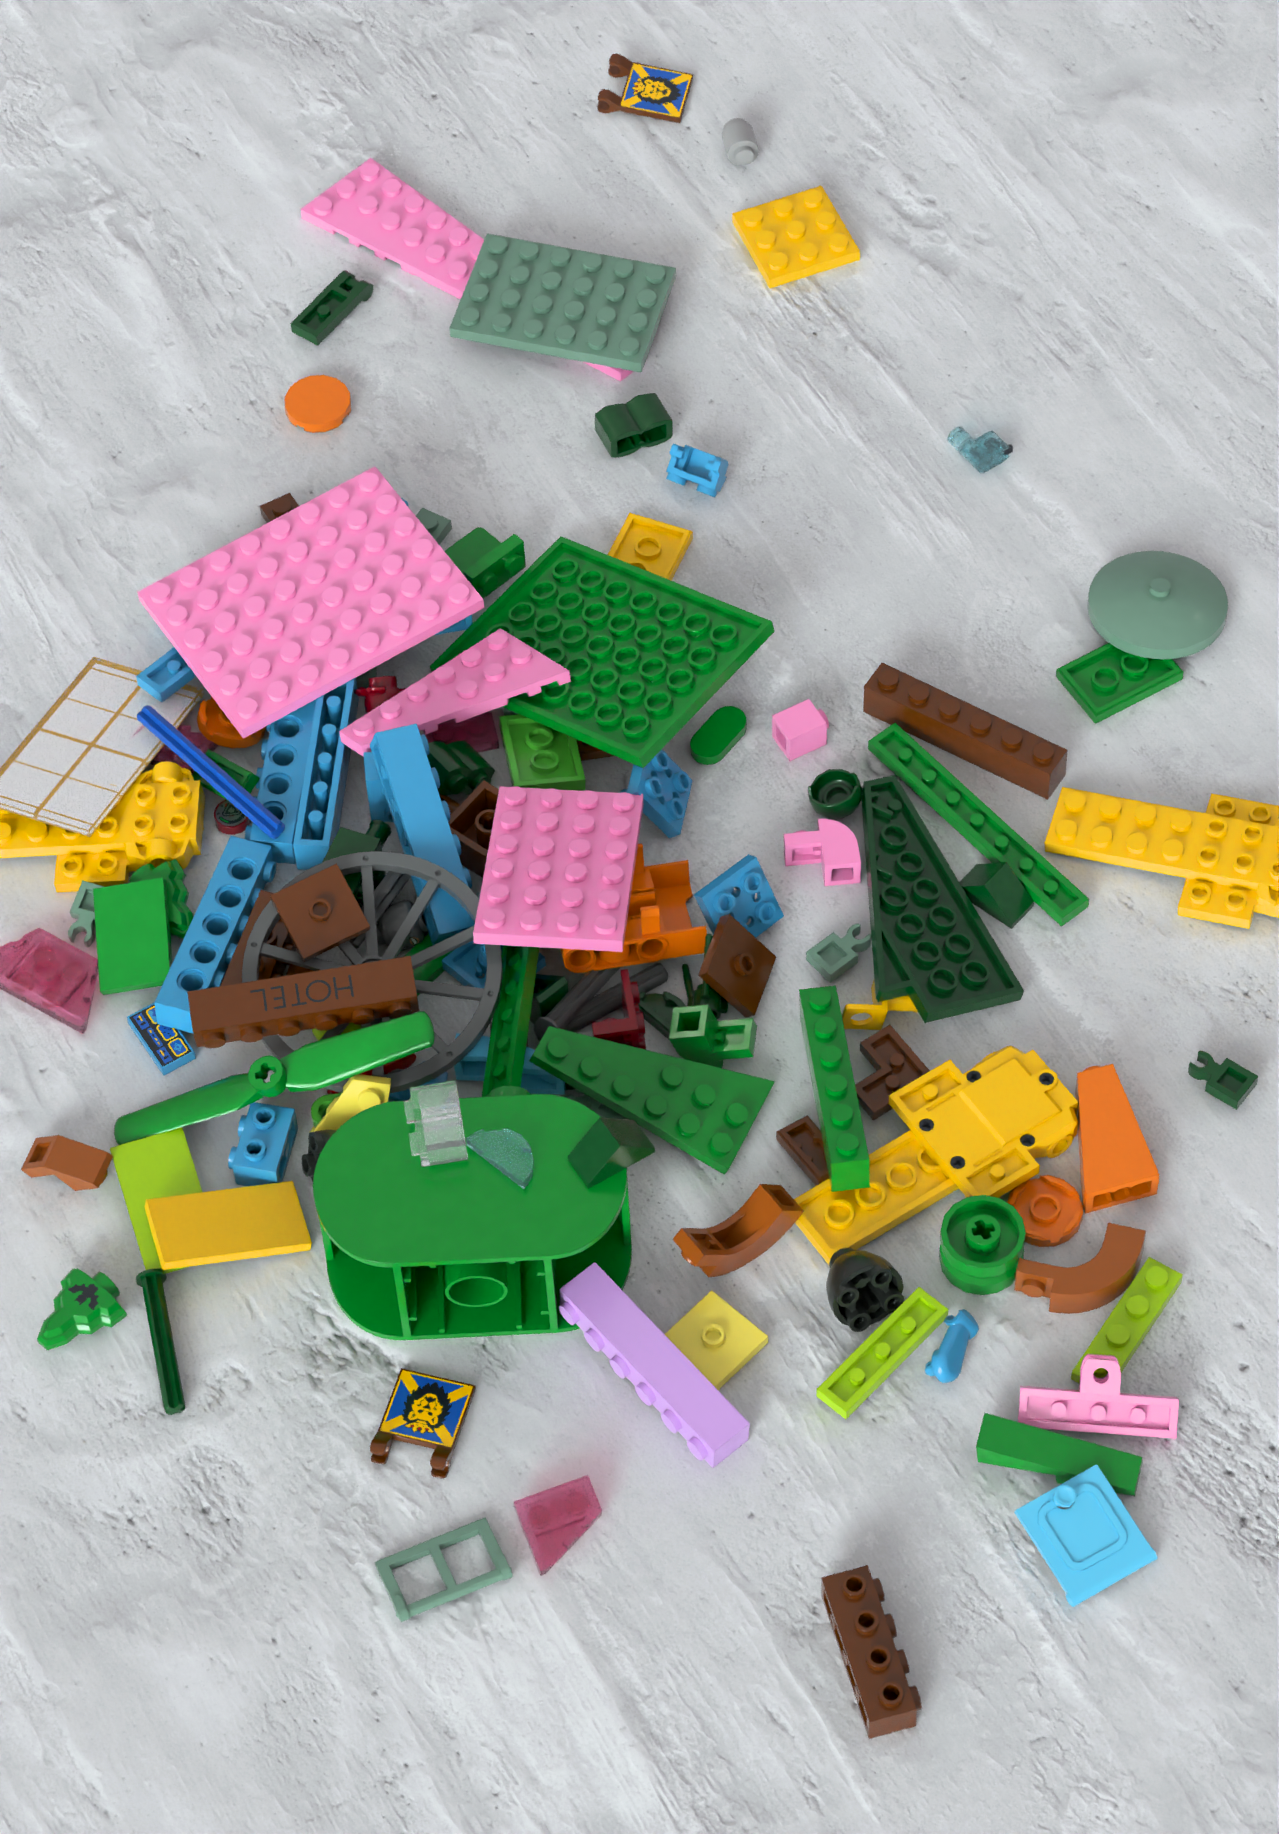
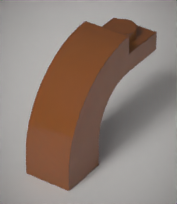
[673,1184,804,1277]
[1014,1223,1146,1314]

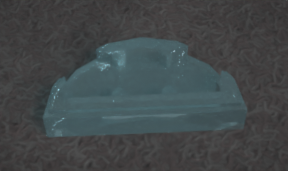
[466,1128,534,1189]

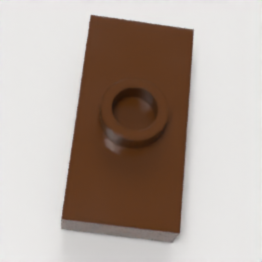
[776,1115,829,1186]

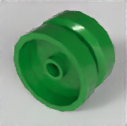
[939,1195,1026,1295]

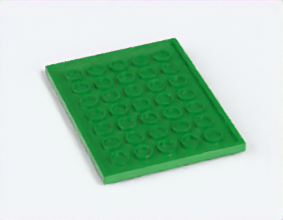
[429,536,775,768]

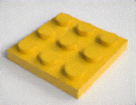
[732,185,860,288]

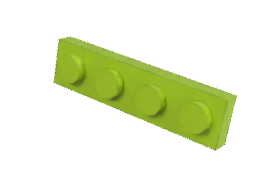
[1071,1257,1183,1383]
[817,1287,948,1419]

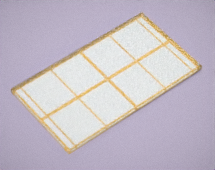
[0,657,204,837]

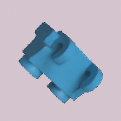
[666,444,729,497]

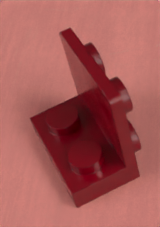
[592,969,646,1050]

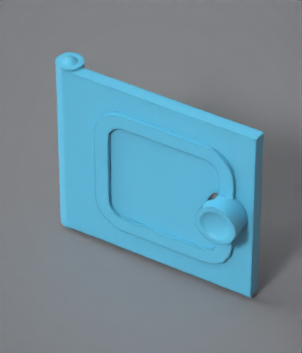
[1014,1464,1157,1607]

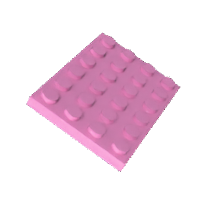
[473,786,644,952]

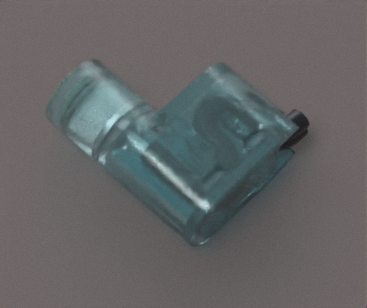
[947,427,1013,473]

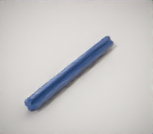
[137,705,285,839]

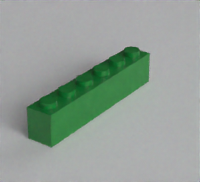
[799,985,870,1192]

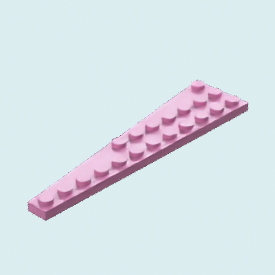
[301,158,634,381]

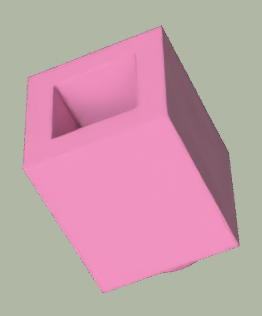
[772,699,829,761]

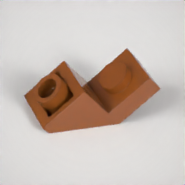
[21,1135,113,1191]

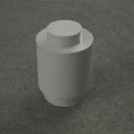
[722,118,759,165]

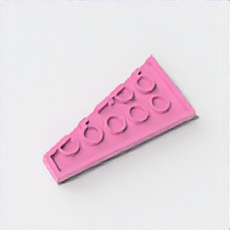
[339,628,571,756]

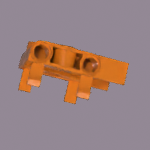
[561,844,707,973]

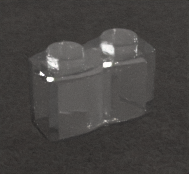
[404,1080,468,1167]

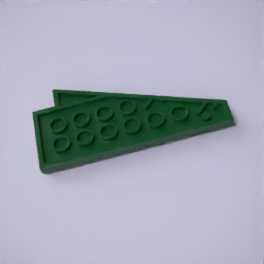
[861,775,1024,1023]

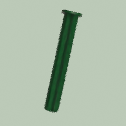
[136,1269,185,1415]

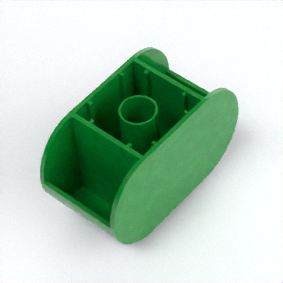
[313,1086,632,1340]

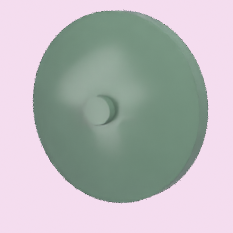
[1087,551,1228,659]

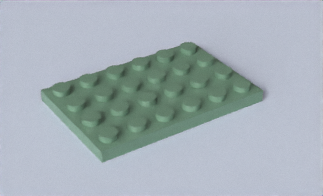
[449,233,676,373]

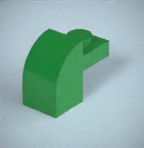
[669,1005,757,1068]

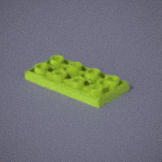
[110,1127,202,1273]

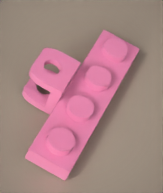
[1018,1354,1179,1439]

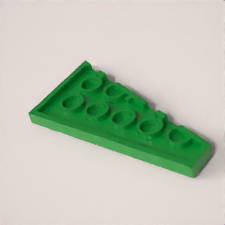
[529,1026,775,1175]

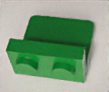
[445,527,526,599]

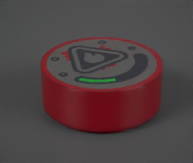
[214,800,251,835]

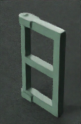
[375,1517,513,1622]

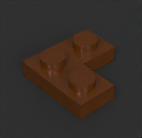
[855,1025,930,1120]

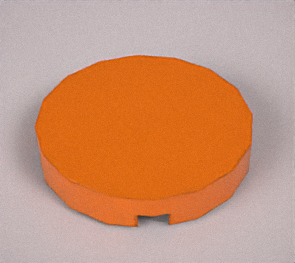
[285,375,351,433]
[197,696,266,748]
[1007,1175,1083,1247]

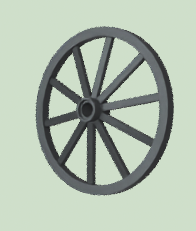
[242,851,503,1094]

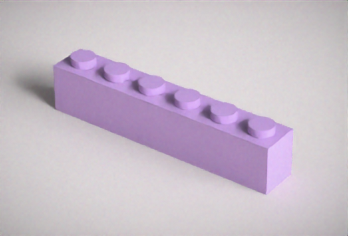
[559,1262,750,1468]

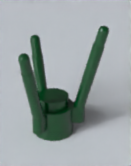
[682,934,728,1019]

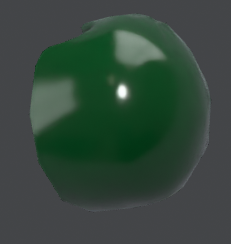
[808,769,862,819]

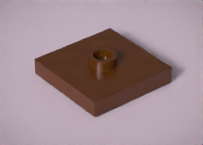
[270,863,370,962]
[698,914,776,1018]

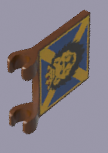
[597,54,694,123]
[370,1368,476,1479]

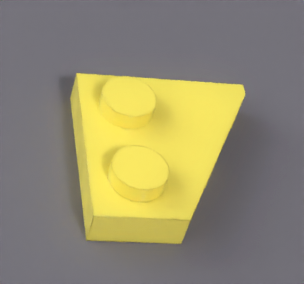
[308,1074,391,1143]

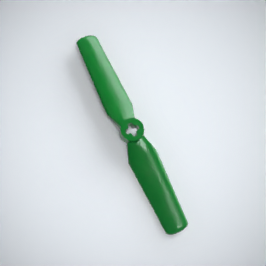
[114,1011,434,1145]

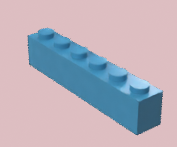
[293,678,359,870]
[370,723,475,945]

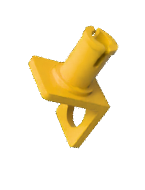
[842,981,918,1030]

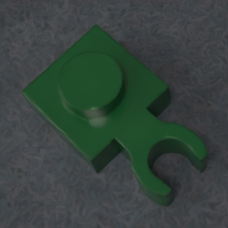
[1188,1051,1258,1110]

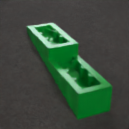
[976,1413,1143,1496]

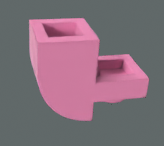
[784,818,861,886]

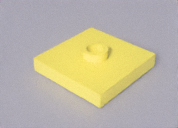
[665,1290,768,1390]

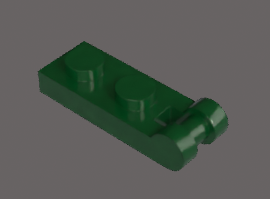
[291,270,373,346]

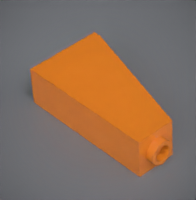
[1075,1064,1160,1214]

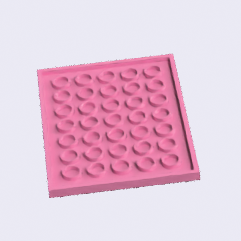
[137,466,484,739]

